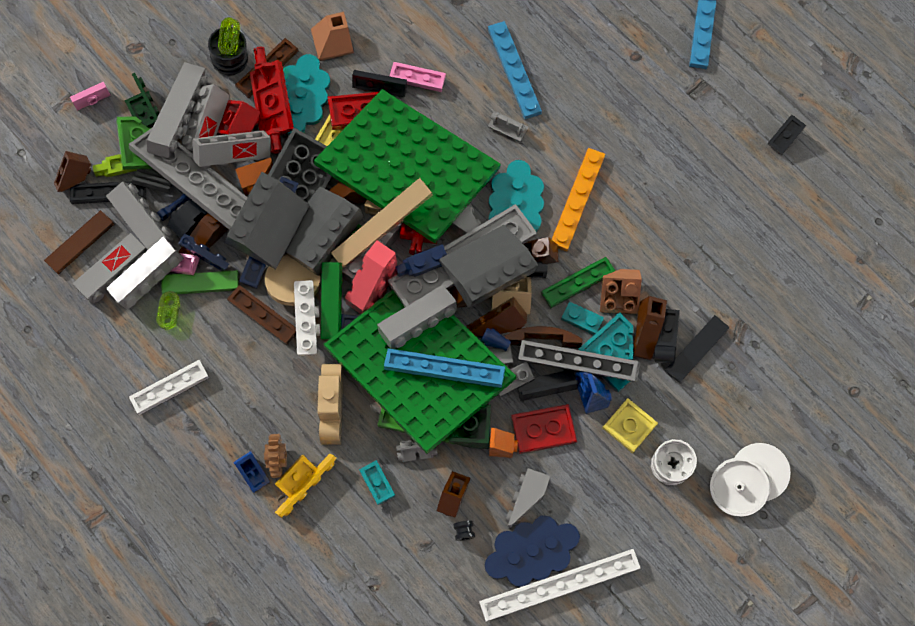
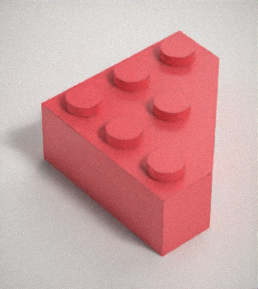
[345,240,397,314]

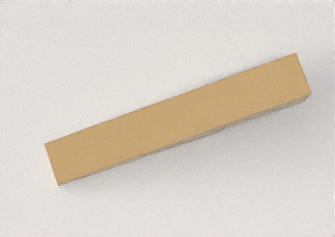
[331,178,433,268]

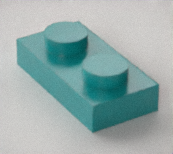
[561,301,604,335]
[359,460,395,505]

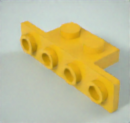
[275,454,337,518]

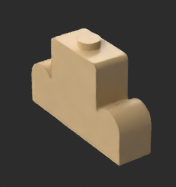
[318,364,343,445]

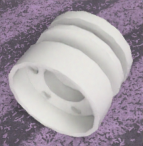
[651,439,697,486]

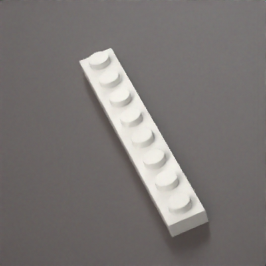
[479,549,640,622]

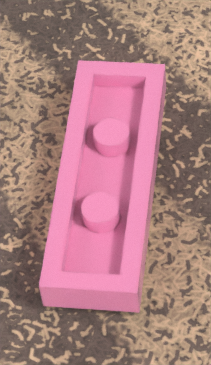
[390,62,446,92]

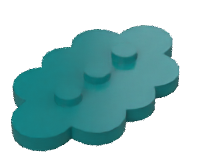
[283,54,331,136]
[488,160,544,232]

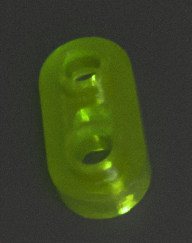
[218,17,240,55]
[156,291,180,330]

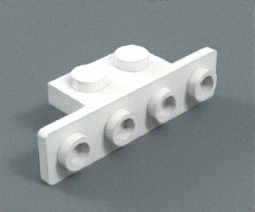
[294,280,320,356]

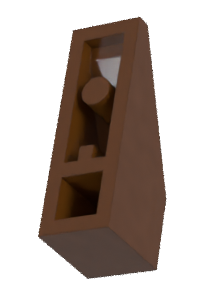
[179,213,229,255]
[466,297,527,337]

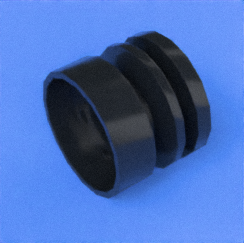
[208,27,248,75]

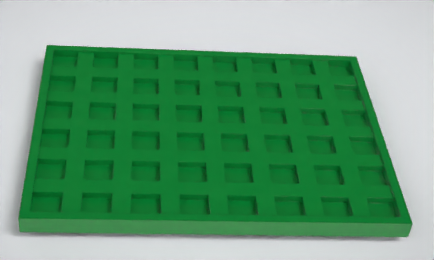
[314,89,501,243]
[324,290,516,454]

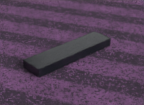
[70,181,146,204]
[665,315,730,383]

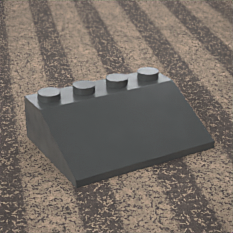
[268,128,331,202]
[224,172,309,270]
[285,187,364,276]
[439,225,538,308]

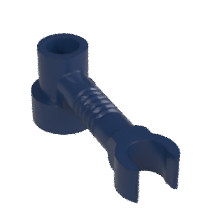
[157,194,190,221]

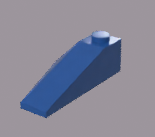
[575,371,612,414]

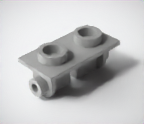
[488,112,528,142]
[499,361,535,396]
[396,441,437,462]

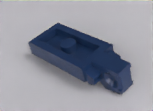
[178,234,229,271]
[395,244,447,277]

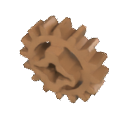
[264,434,287,478]

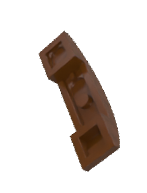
[505,326,583,348]

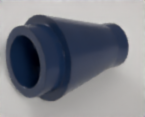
[481,328,511,352]

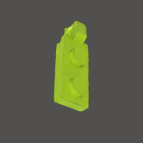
[93,154,137,177]

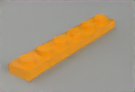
[552,148,605,252]

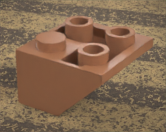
[311,12,354,61]
[600,269,642,314]

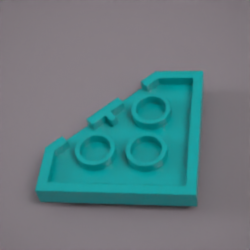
[578,312,633,392]

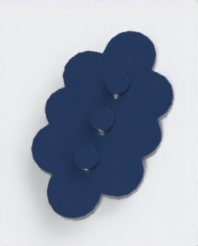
[485,515,580,588]

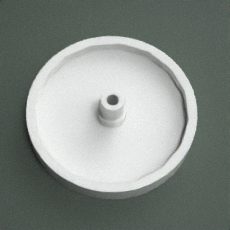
[735,443,791,501]
[710,458,770,516]

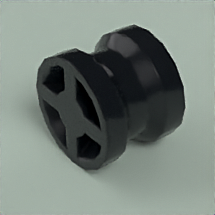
[453,521,475,541]

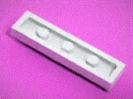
[129,360,209,415]

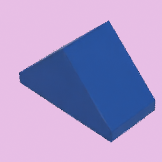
[233,451,270,493]

